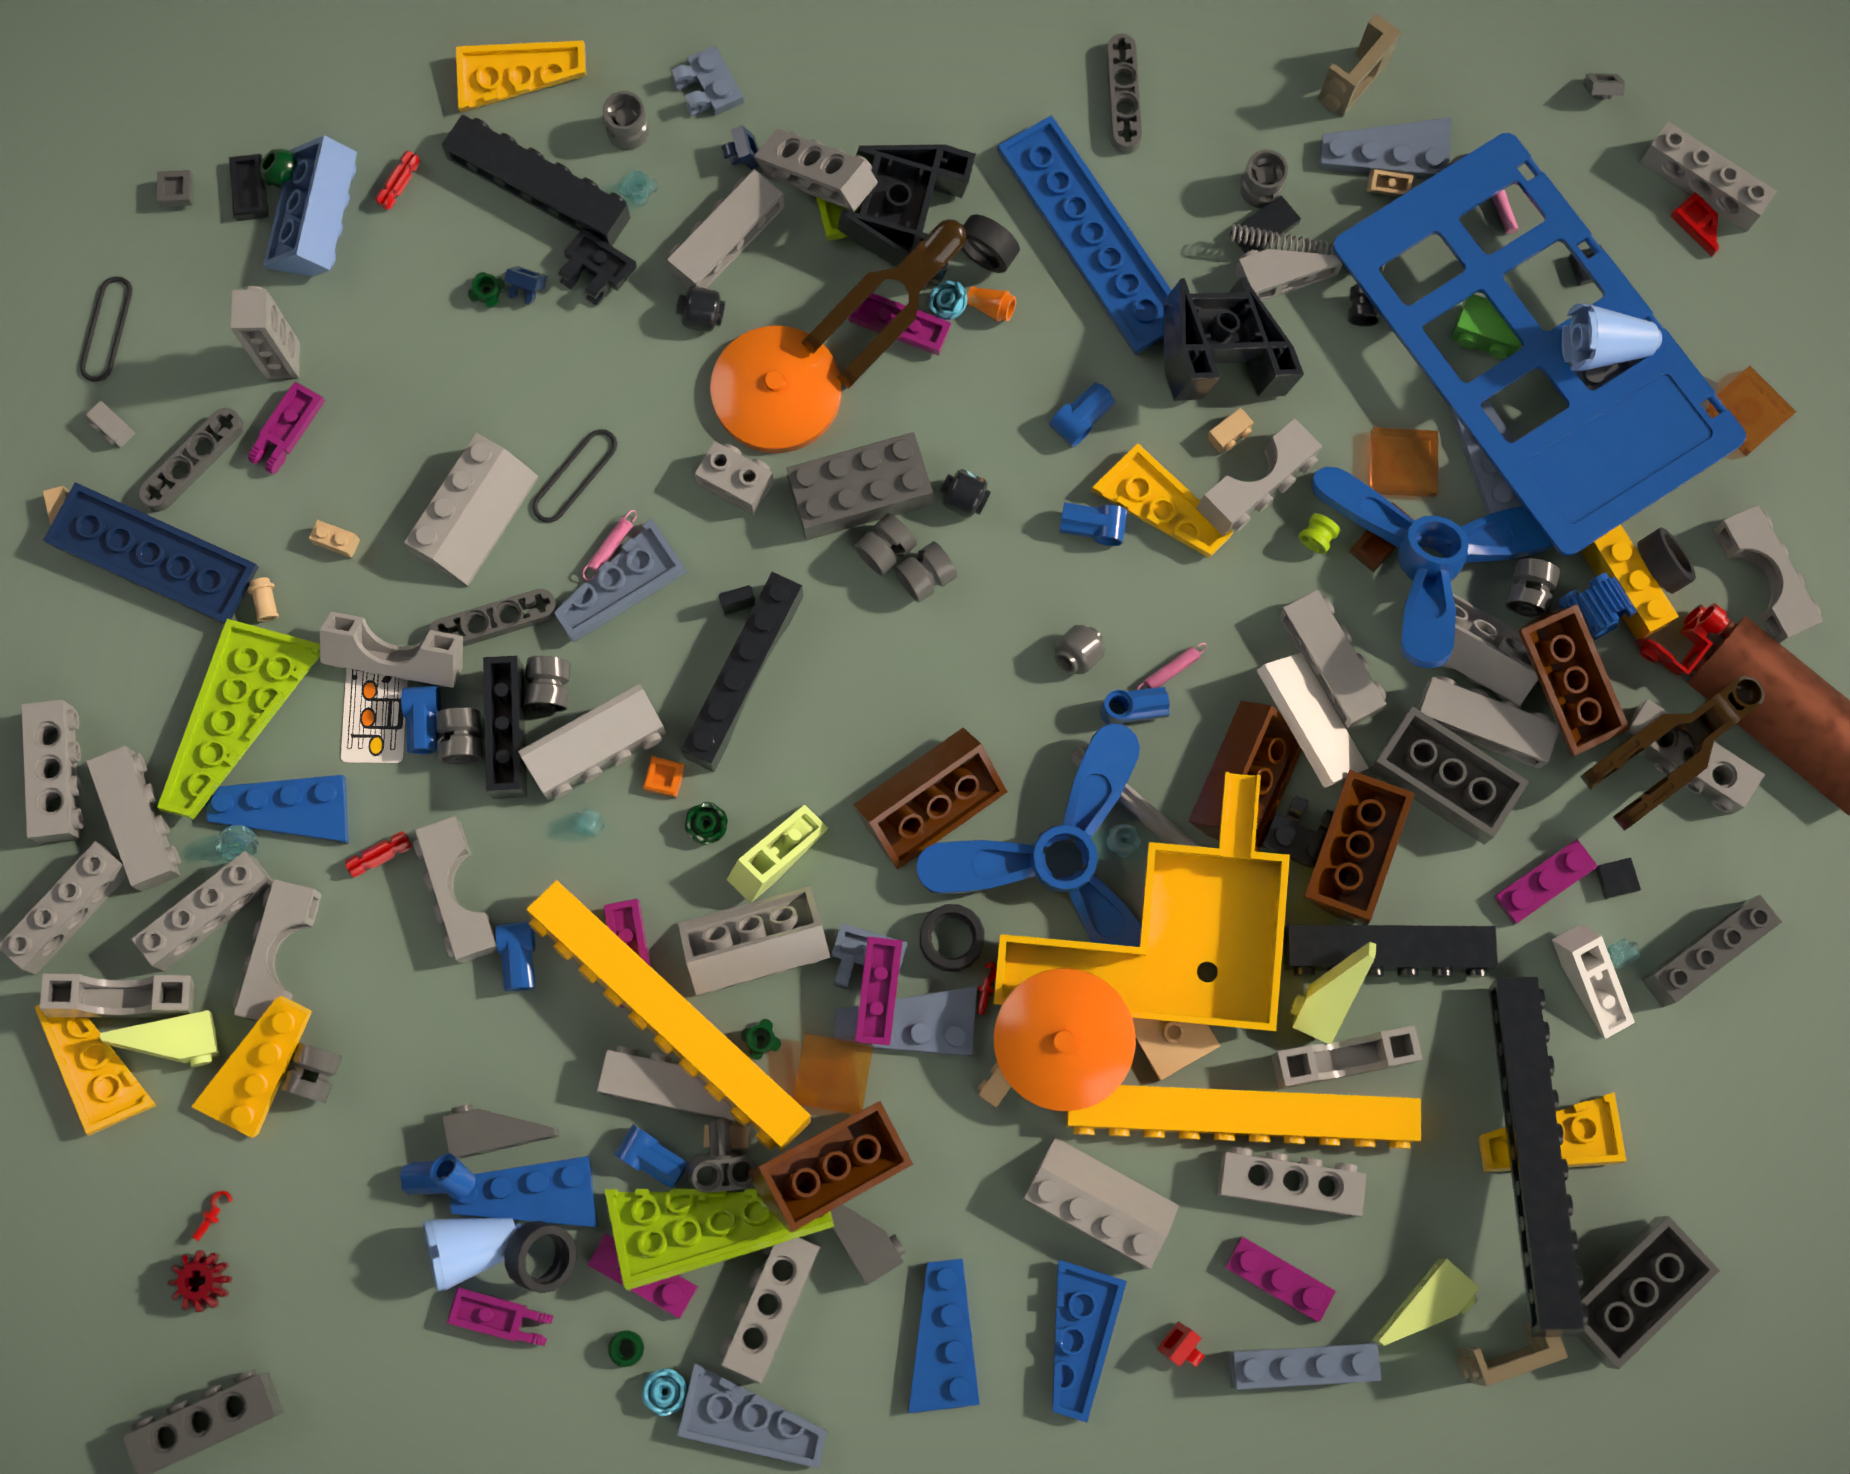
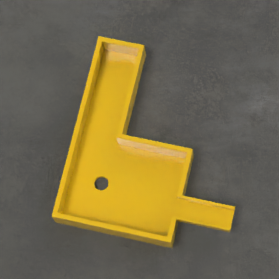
[994,772,1290,1031]

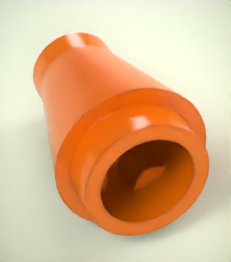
[967,286,1016,322]

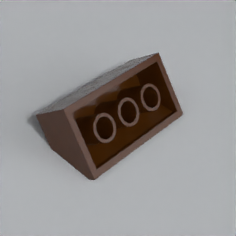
[1518,604,1630,756]
[1188,701,1302,852]
[853,727,1007,870]
[1304,770,1415,925]
[748,1101,913,1233]

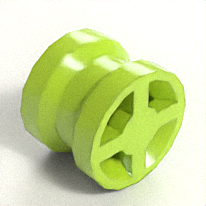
[1298,513,1341,555]

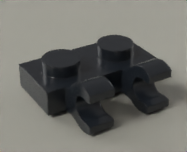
[558,228,637,306]
[1261,796,1334,870]

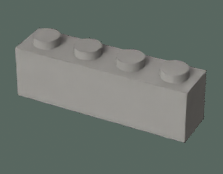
[667,170,785,289]
[1278,589,1387,730]
[1417,676,1560,769]
[86,745,181,892]
[597,1046,738,1122]

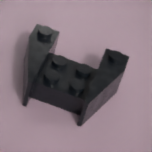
[836,144,976,285]
[1163,277,1304,401]

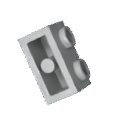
[695,441,774,515]

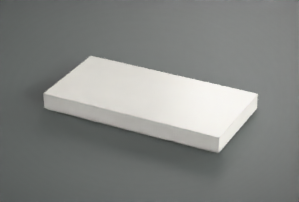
[1257,653,1369,788]

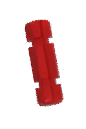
[375,150,421,210]
[345,832,412,877]

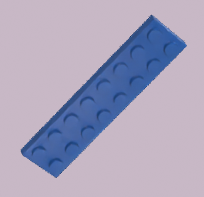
[997,115,1171,355]

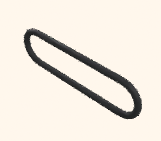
[80,276,132,382]
[533,429,617,522]

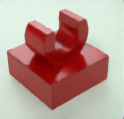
[1157,1321,1205,1367]

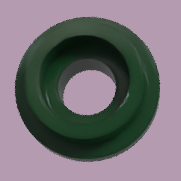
[608,1330,644,1367]

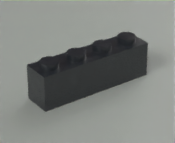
[483,655,527,799]

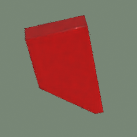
[1670,192,1719,257]

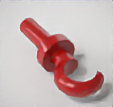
[976,962,997,1015]
[191,1191,232,1242]

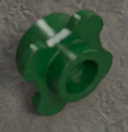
[468,272,506,308]
[741,1019,781,1060]

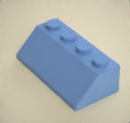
[263,135,357,276]

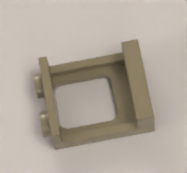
[1318,14,1401,117]
[1456,1322,1568,1386]

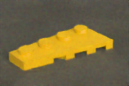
[456,41,586,113]
[1091,443,1234,558]
[191,995,312,1138]
[35,1004,157,1136]
[1478,1092,1626,1172]

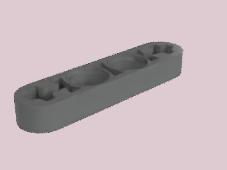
[1106,34,1142,154]
[139,408,244,512]
[428,589,557,647]

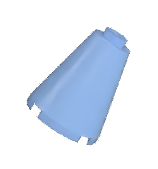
[1562,303,1662,371]
[423,1218,521,1292]

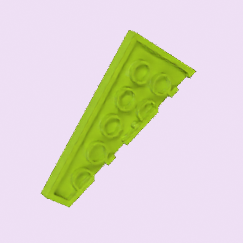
[157,619,320,819]
[604,1189,835,1290]

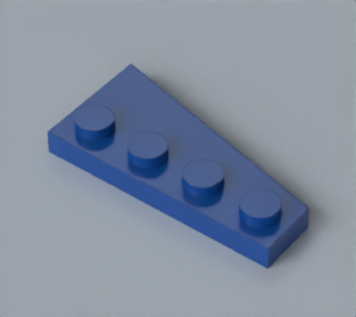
[206,775,349,844]
[449,1156,598,1227]
[908,1258,980,1413]
[1052,1260,1127,1422]

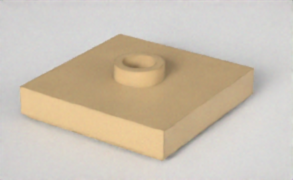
[1132,1017,1220,1081]

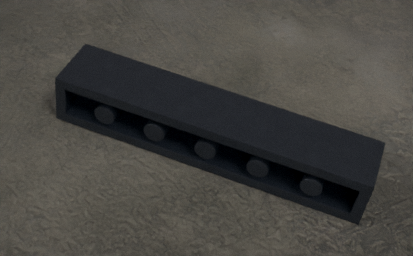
[441,114,630,246]
[1283,924,1498,978]

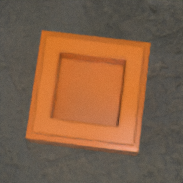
[643,756,685,798]

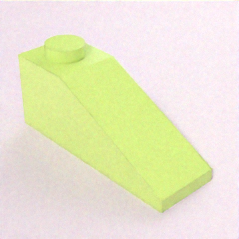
[727,805,828,903]
[1290,942,1376,1045]
[100,1010,220,1067]
[1372,1258,1480,1346]

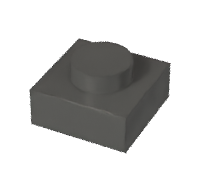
[1584,73,1625,100]
[157,170,193,207]

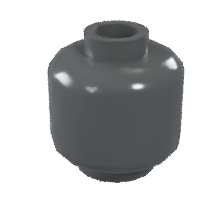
[1055,625,1104,674]

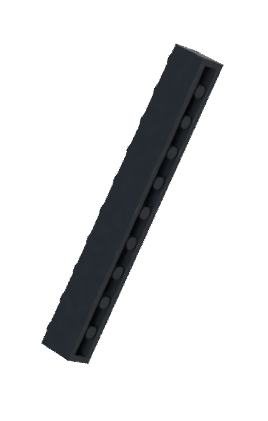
[1488,977,1588,1337]

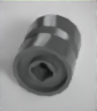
[603,91,649,150]
[1240,149,1288,208]
[854,513,917,576]
[895,541,957,603]
[1505,558,1560,618]
[523,656,571,712]
[436,708,482,764]
[281,1043,342,1103]

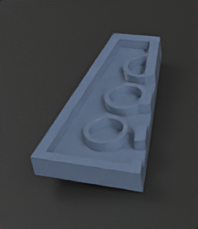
[554,518,687,643]

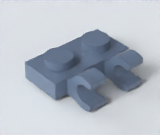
[671,45,744,117]
[831,923,907,989]

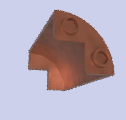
[1687,615,1850,816]

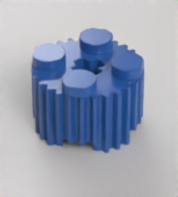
[1558,573,1637,640]

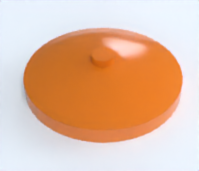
[710,325,842,453]
[994,968,1136,1111]

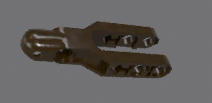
[801,219,967,389]
[1580,676,1765,831]

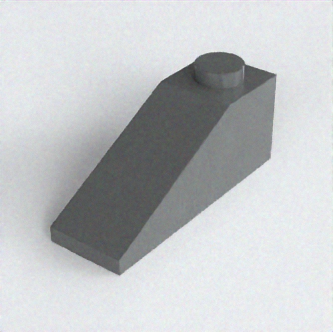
[442,1104,560,1160]
[831,1204,906,1285]

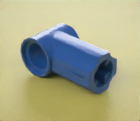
[1049,382,1115,447]
[1059,502,1128,546]
[401,686,441,755]
[1100,687,1170,725]
[495,921,535,992]
[613,1124,688,1189]
[399,1153,476,1199]

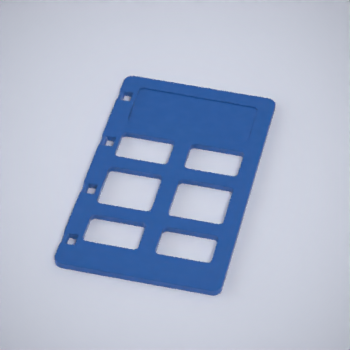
[1333,133,1746,556]

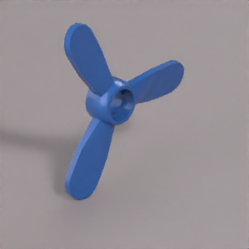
[1311,467,1553,668]
[916,724,1141,947]

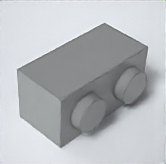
[86,400,136,448]

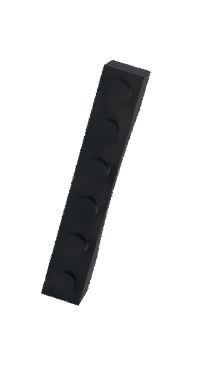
[681,572,804,772]

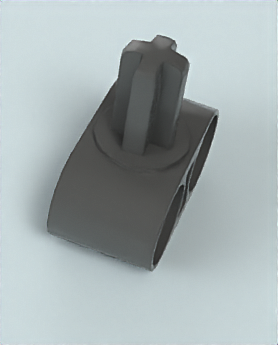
[685,1118,757,1193]

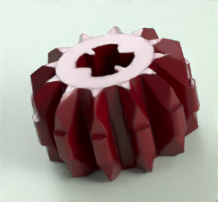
[167,1250,233,1313]

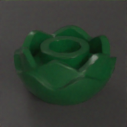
[260,148,297,188]
[685,802,728,845]

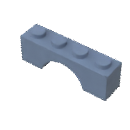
[1228,1342,1381,1389]

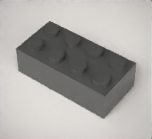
[786,432,933,541]
[1369,706,1529,845]
[1577,1216,1720,1369]

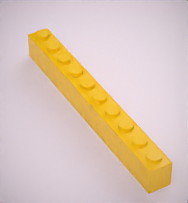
[526,880,811,1153]
[1065,1085,1421,1149]

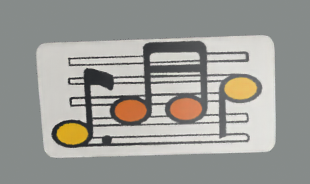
[341,668,408,763]

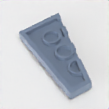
[1319,117,1452,179]
[1448,399,1523,515]
[833,986,977,1056]
[678,1363,827,1468]

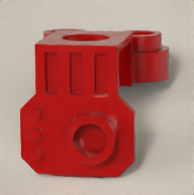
[1635,603,1729,675]

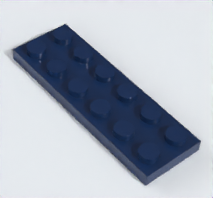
[43,482,259,625]

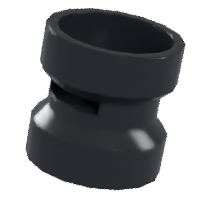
[1348,284,1381,327]

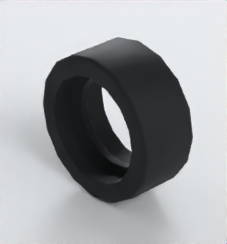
[961,214,1020,273]
[1637,527,1696,594]
[920,904,985,972]
[504,1220,577,1293]

